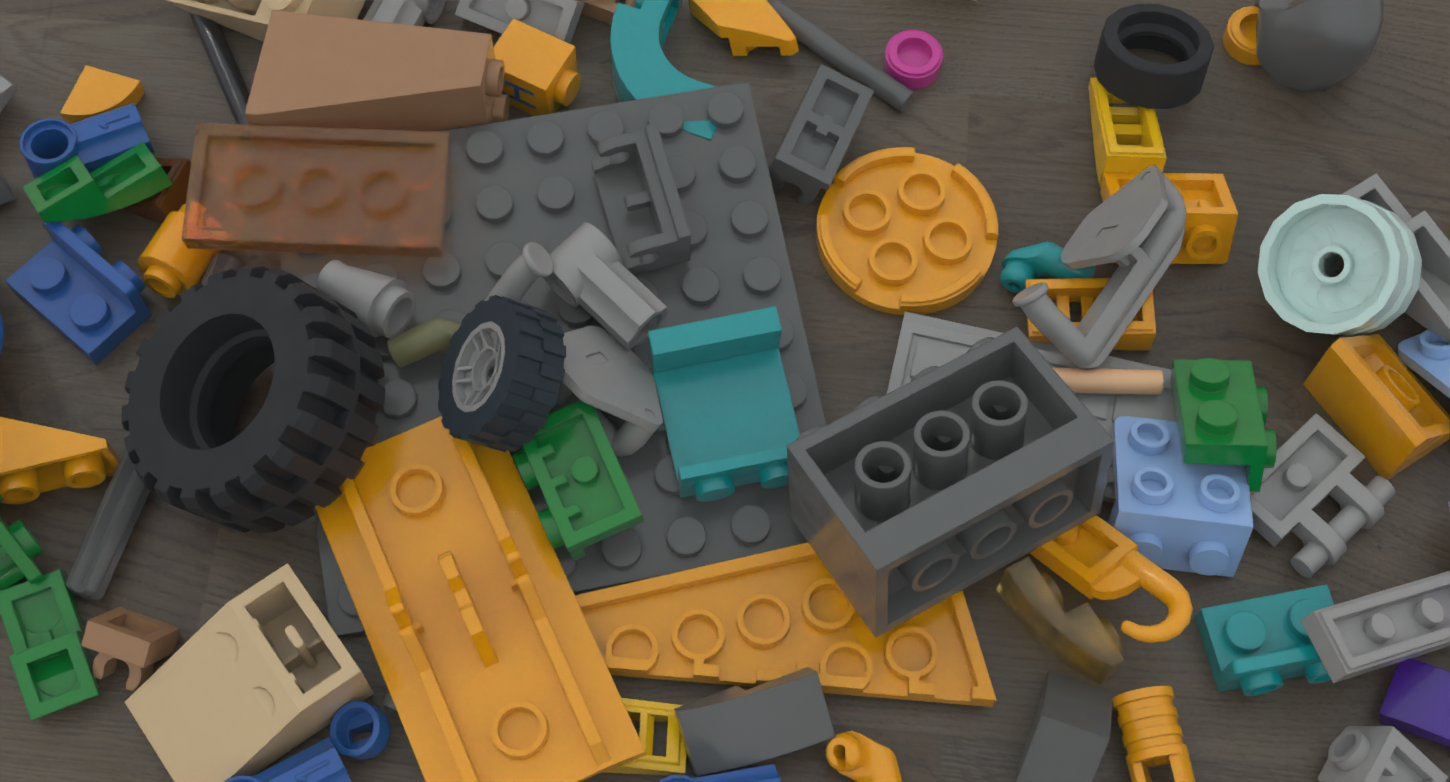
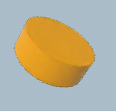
[1222,6,1260,65]

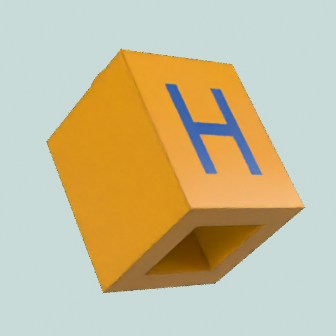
[493,18,581,116]

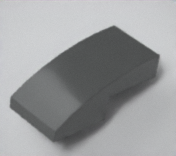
[674,667,836,776]

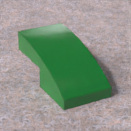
[23,142,173,222]
[0,569,101,721]

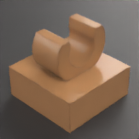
[81,606,181,691]

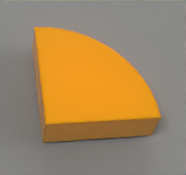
[60,65,145,124]

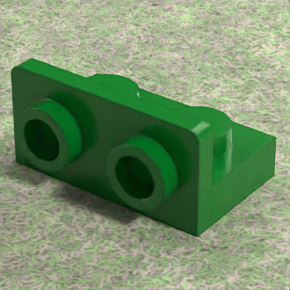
[512,400,644,561]

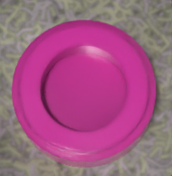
[883,30,943,90]

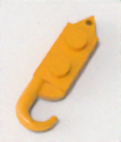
[1030,515,1193,643]

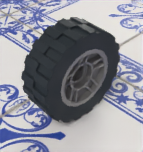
[438,295,566,452]

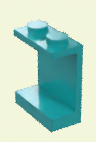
[648,306,800,502]

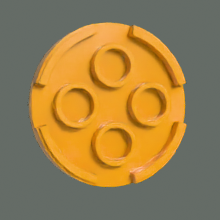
[815,147,999,316]

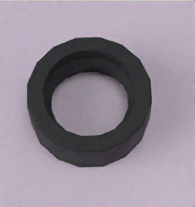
[1094,4,1214,109]

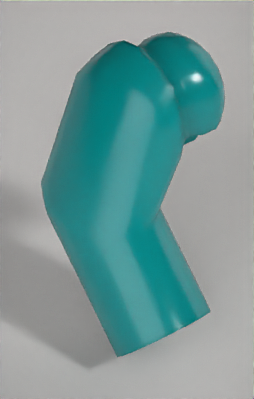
[1000,241,1096,293]

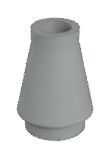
[316,259,416,339]

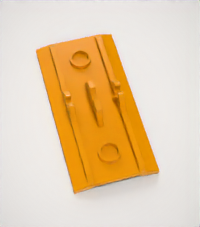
[315,416,646,782]

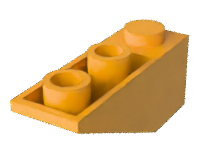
[0,417,120,504]

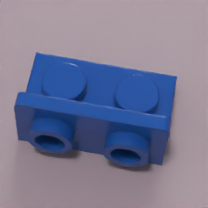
[5,222,152,365]

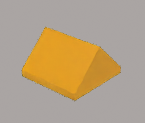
[1303,334,1450,480]

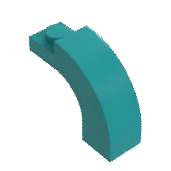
[610,0,716,140]

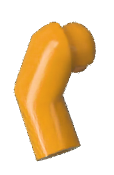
[825,731,903,782]

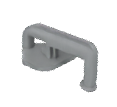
[1012,165,1186,369]
[484,242,663,457]

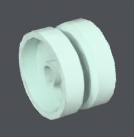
[1258,194,1422,336]

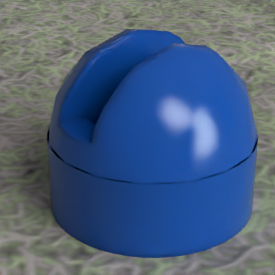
[330,701,392,760]

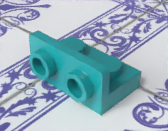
[1195,584,1334,696]

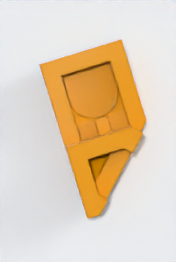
[688,0,799,56]

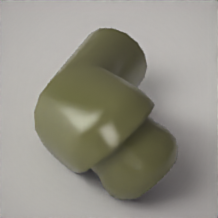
[388,318,462,368]

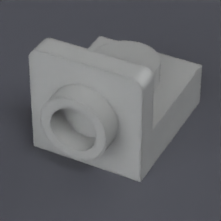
[1318,726,1448,782]

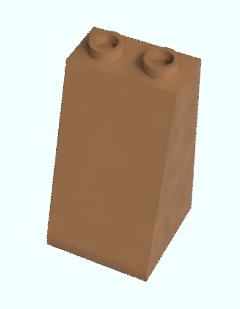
[244,10,510,175]

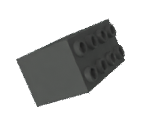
[787,327,1115,638]

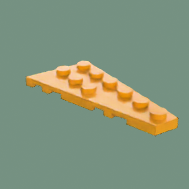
[575,542,997,707]

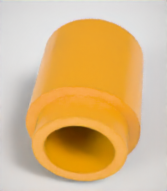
[137,204,225,298]

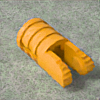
[1112,686,1196,782]

